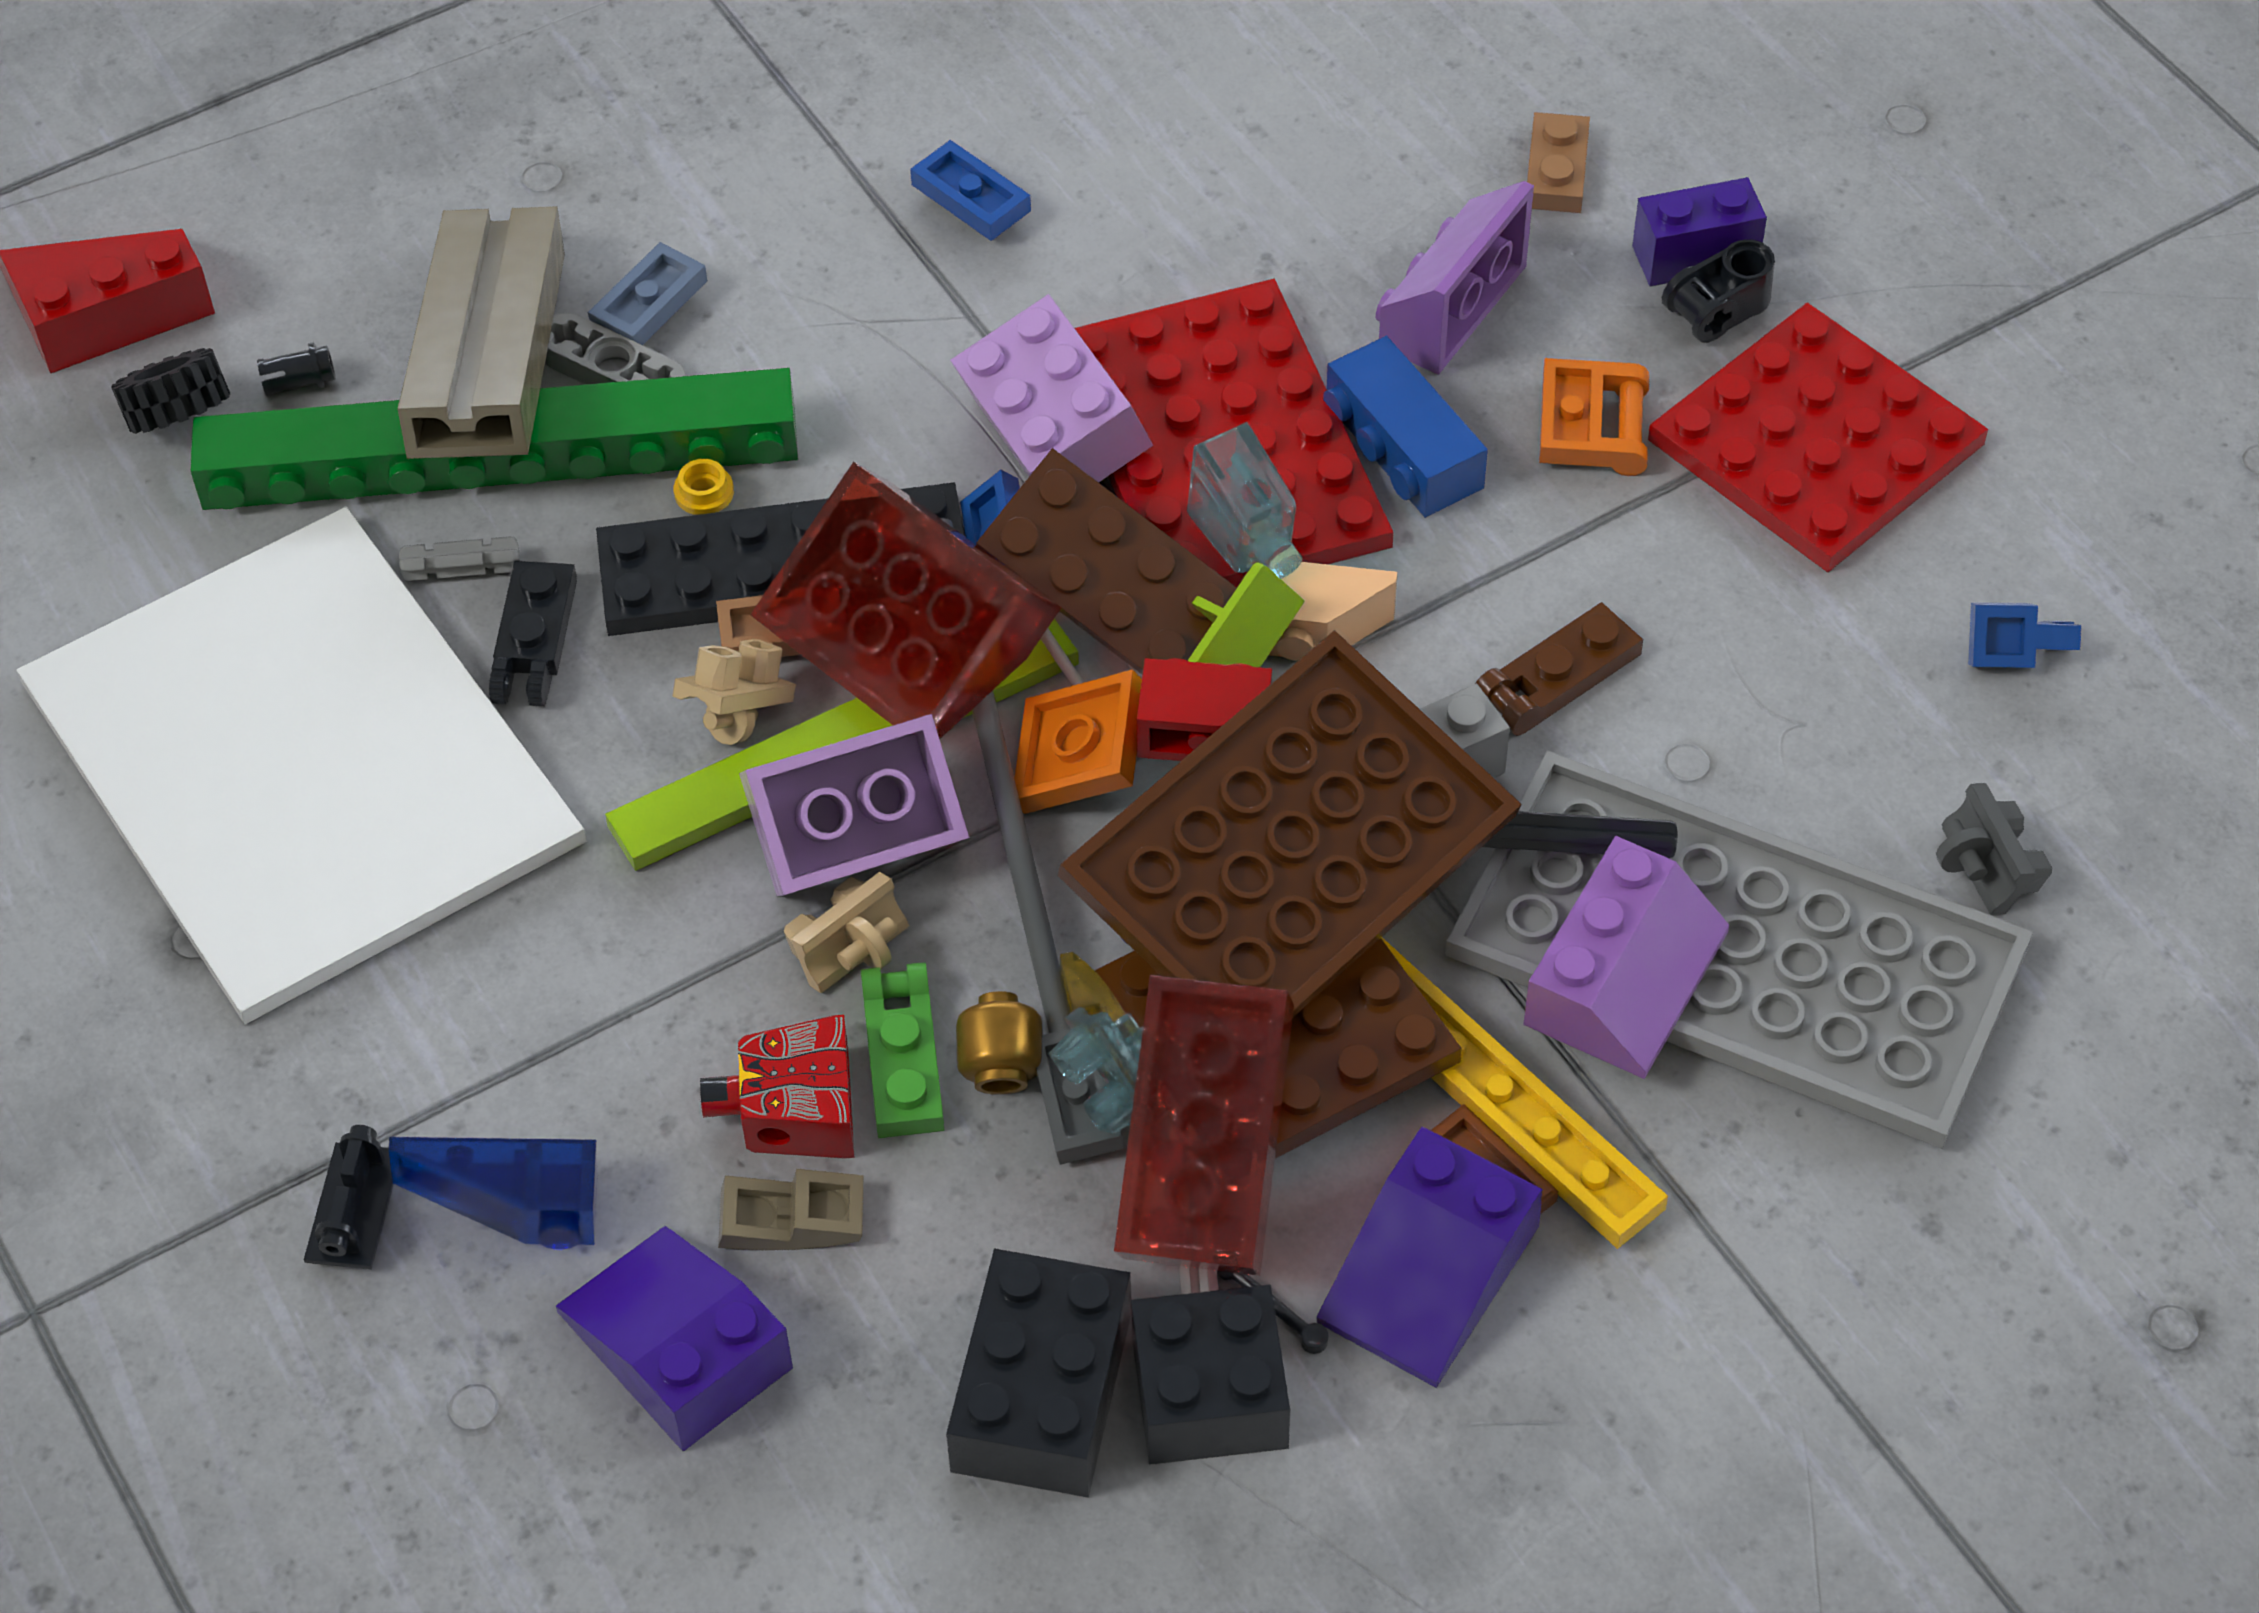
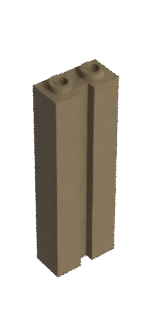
[398,206,565,459]

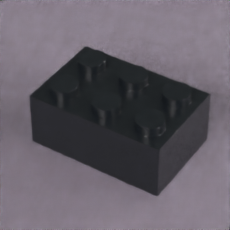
[946,1248,1131,1498]

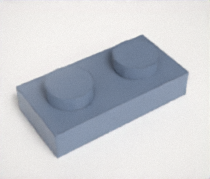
[588,242,708,345]

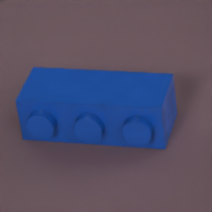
[1323,335,1488,518]

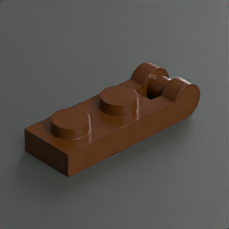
[1475,602,1644,736]

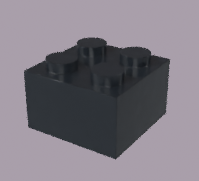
[1131,1284,1290,1465]

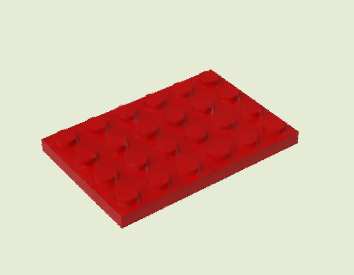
[1074,278,1394,587]

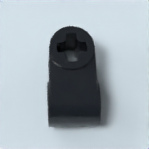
[1661,239,1775,343]

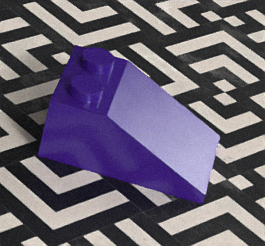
[1316,1126,1542,1388]
[556,1226,793,1452]

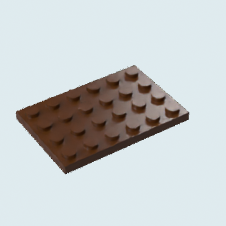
[1057,630,1522,1059]

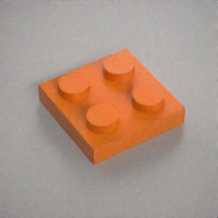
[1014,669,1142,814]

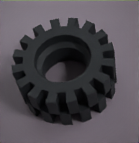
[111,348,231,434]

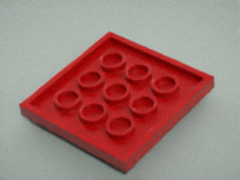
[1648,302,1988,573]

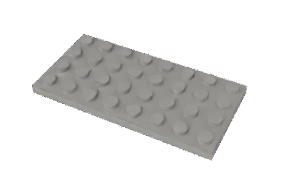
[1445,750,2034,1149]

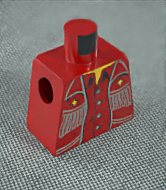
[700,1015,855,1159]

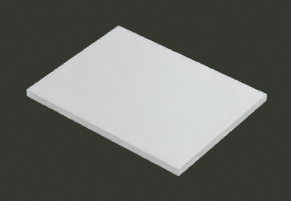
[16,507,587,1024]

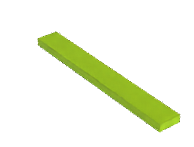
[605,609,1079,871]

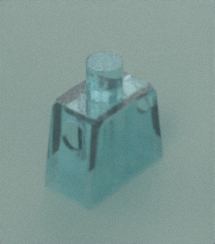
[1187,422,1302,579]

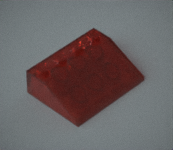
[750,461,1062,740]

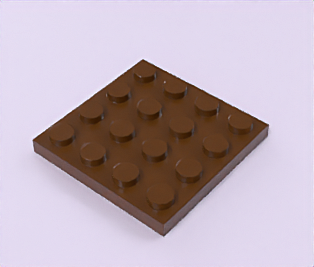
[1095,938,1462,1182]

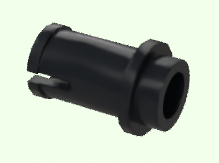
[257,342,336,396]

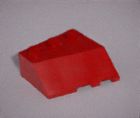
[0,228,215,374]

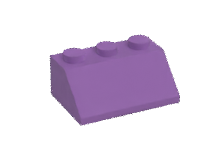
[1375,181,1534,375]
[1523,836,1729,1079]

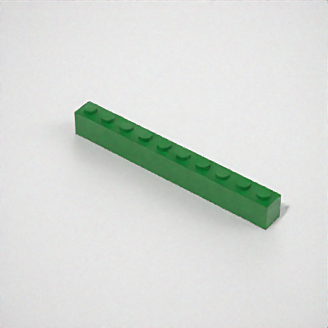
[190,368,798,510]

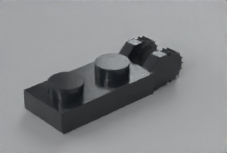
[489,561,577,707]

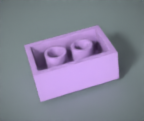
[950,294,1153,482]
[739,714,969,896]

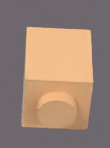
[1269,559,1397,660]

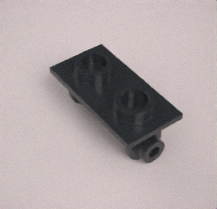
[304,1125,402,1270]

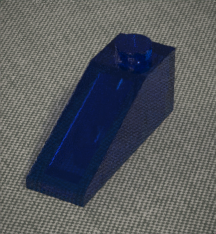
[388,1137,598,1250]

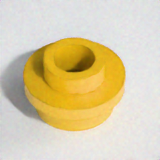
[673,459,734,515]

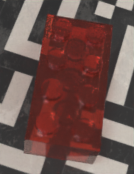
[1114,975,1294,1276]

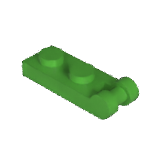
[861,962,945,1138]

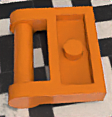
[1539,358,1650,476]

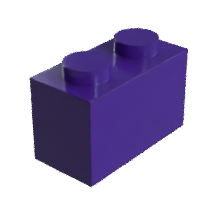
[1632,177,1767,287]

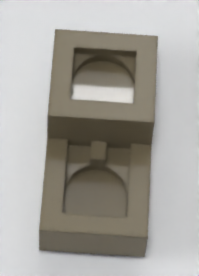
[718,1168,864,1250]

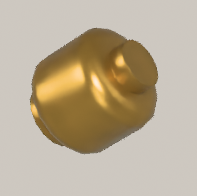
[956,991,1043,1094]

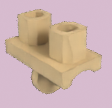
[672,639,796,745]
[784,872,909,993]

